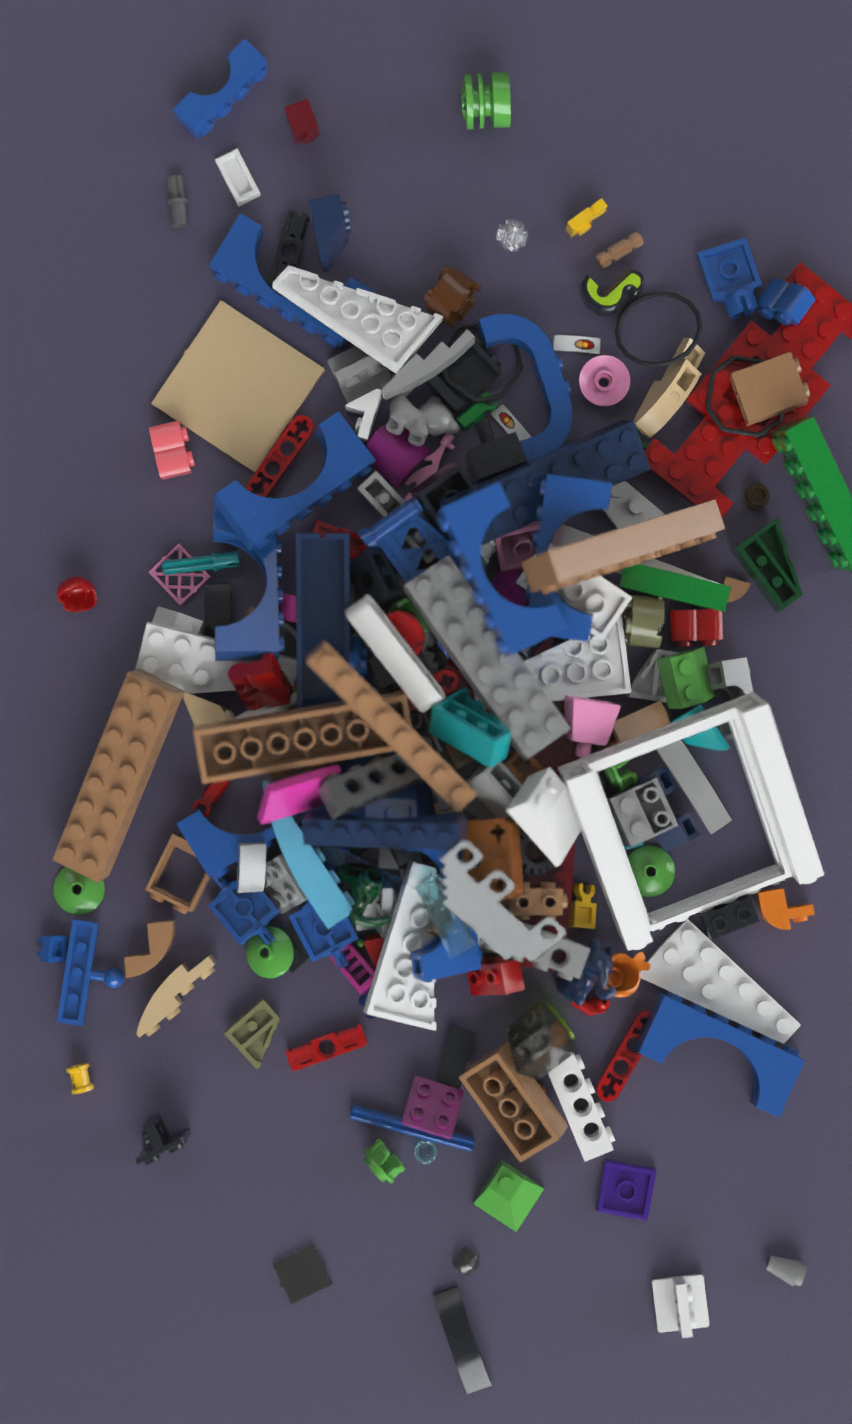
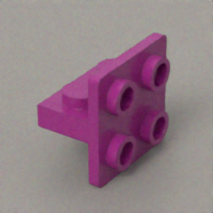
[401,1076,464,1139]

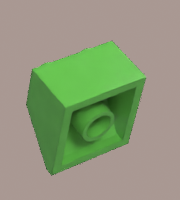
[657,646,716,709]

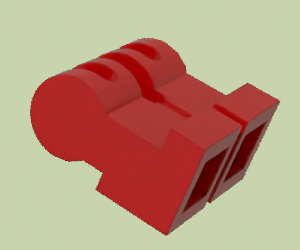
[227,652,291,711]

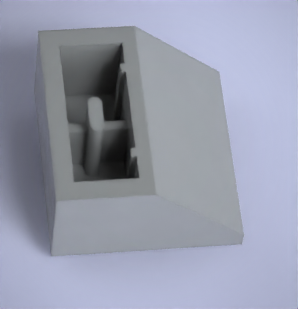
[466,761,523,818]
[607,778,678,847]

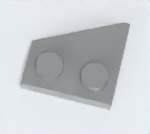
[625,649,678,703]

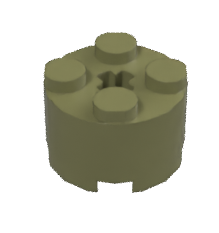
[622,595,664,648]

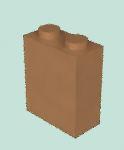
[729,352,810,427]

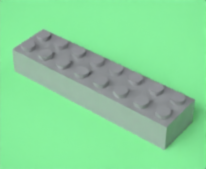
[403,555,571,762]

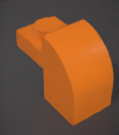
[754,887,815,930]

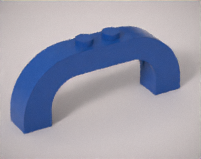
[477,314,572,462]

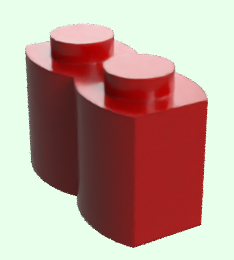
[668,609,723,647]

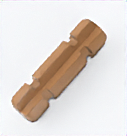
[596,232,644,268]

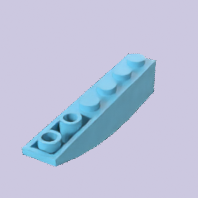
[262,780,354,929]

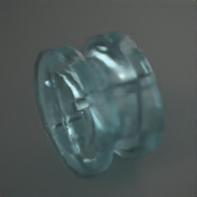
[414,1139,437,1164]

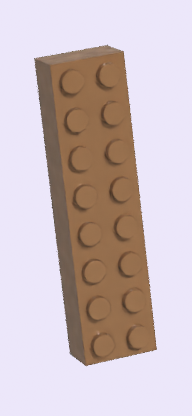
[521,499,725,595]
[52,669,185,882]
[193,691,411,784]

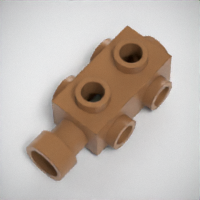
[499,881,567,920]

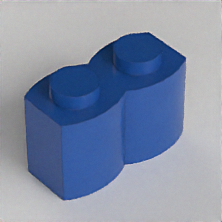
[756,278,816,325]

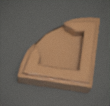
[723,577,751,603]

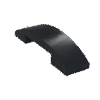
[433,1285,492,1394]

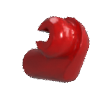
[570,997,610,1016]

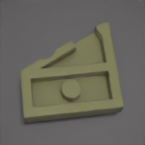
[224,997,280,1069]

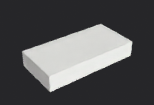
[215,148,261,207]

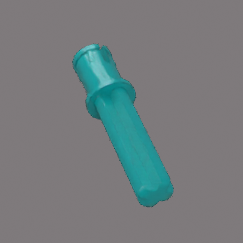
[162,551,240,575]

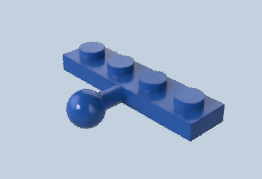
[57,919,124,1026]

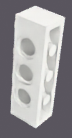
[543,1049,615,1162]

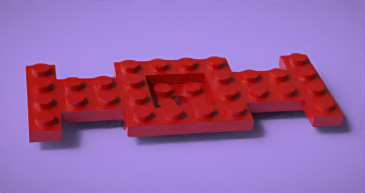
[644,262,852,518]

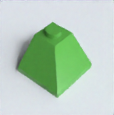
[473,1159,544,1232]

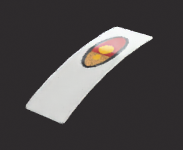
[553,335,601,354]
[491,405,531,441]

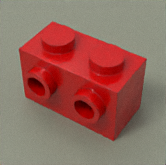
[467,955,525,996]

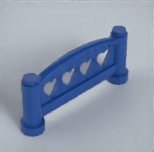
[357,498,473,659]

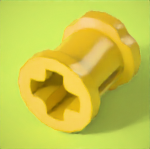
[66,1062,94,1094]

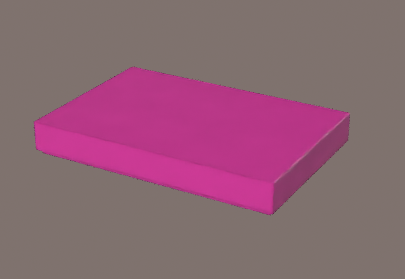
[257,765,341,825]

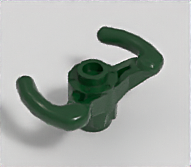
[336,863,391,928]

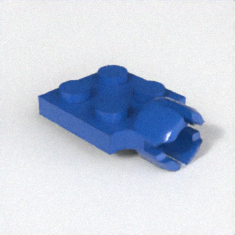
[696,238,762,319]

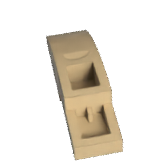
[633,338,705,438]
[136,954,217,1038]

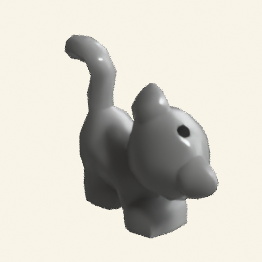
[386,373,460,446]

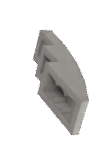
[381,330,475,400]
[655,739,732,835]

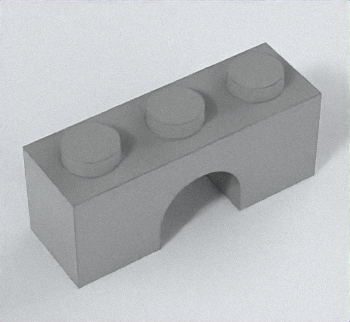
[707,657,754,740]

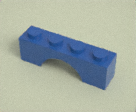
[172,38,268,139]

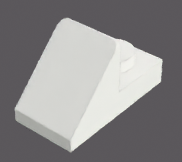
[345,389,382,443]

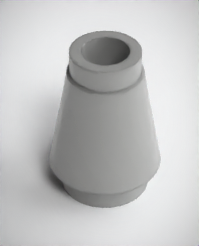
[766,1255,807,1286]

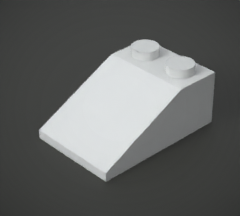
[506,767,581,867]

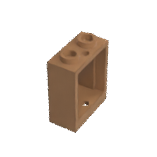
[145,833,211,914]

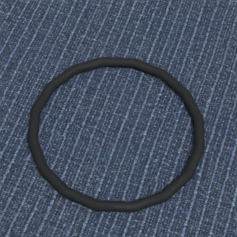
[614,291,703,367]

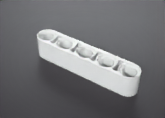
[345,595,445,713]

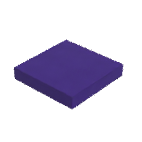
[596,1159,657,1221]

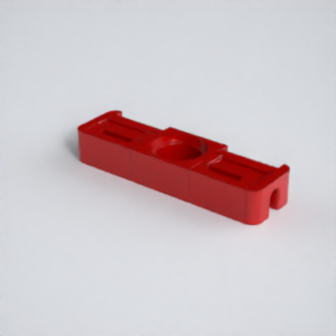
[286,1022,367,1071]

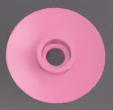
[579,355,630,407]

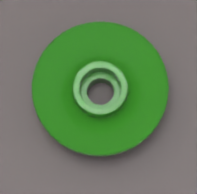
[628,845,675,897]
[53,867,105,915]
[246,926,294,978]

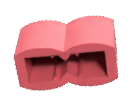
[149,421,195,480]

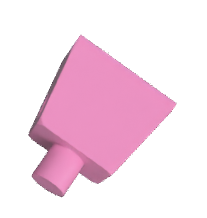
[564,695,620,758]

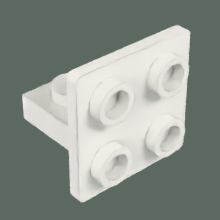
[652,1274,709,1338]

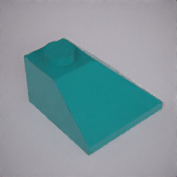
[670,704,730,751]

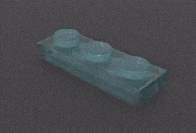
[415,874,476,958]

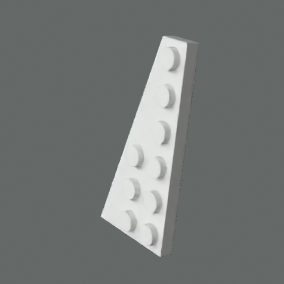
[273,265,443,374]
[474,616,632,710]
[363,860,436,1031]

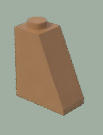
[593,701,671,752]

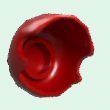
[56,576,97,613]

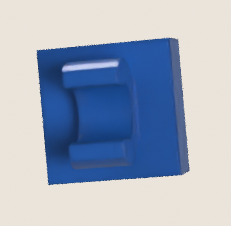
[36,935,68,962]

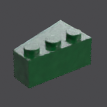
[731,517,803,613]

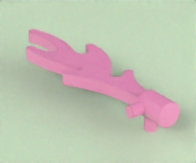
[404,433,455,502]

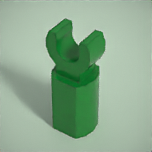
[454,392,498,433]

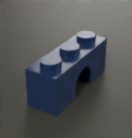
[632,765,701,852]

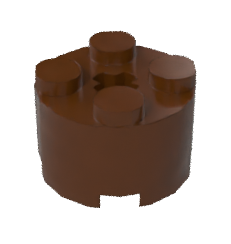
[423,266,481,328]

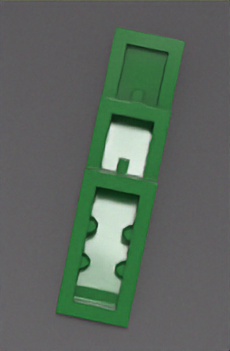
[619,564,731,612]

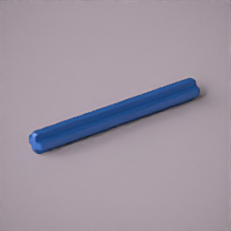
[349,1105,475,1151]

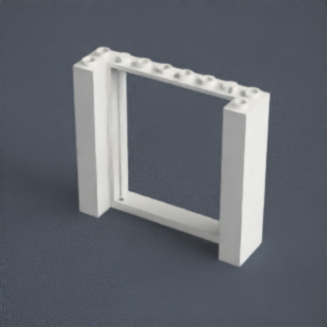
[558,692,824,951]

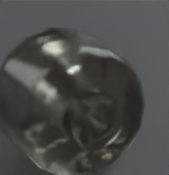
[452,1246,480,1276]

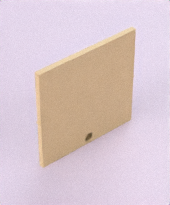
[151,300,325,473]

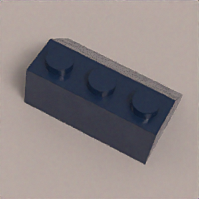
[308,194,351,272]

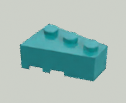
[429,687,512,768]

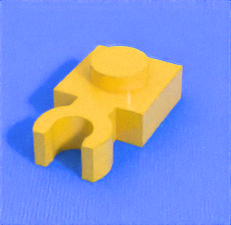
[565,198,608,238]
[569,883,597,929]

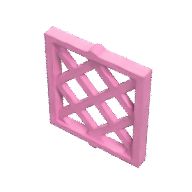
[149,544,211,606]

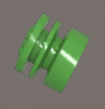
[461,71,511,130]

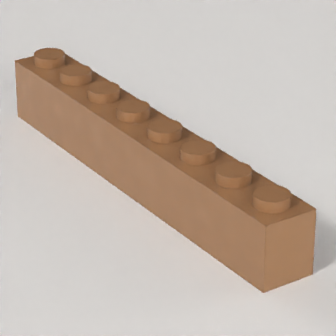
[305,639,477,813]

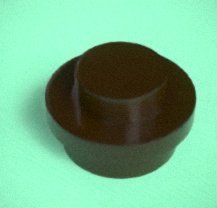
[743,483,770,509]

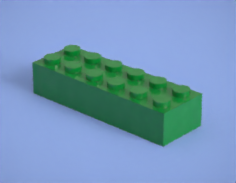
[771,416,852,572]

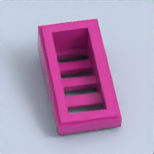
[329,942,376,995]

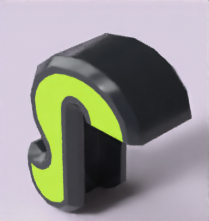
[581,270,645,316]

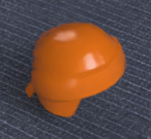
[597,952,651,998]

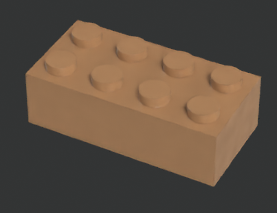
[458,1041,568,1162]

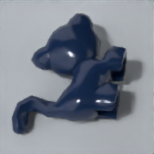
[557,940,616,1005]

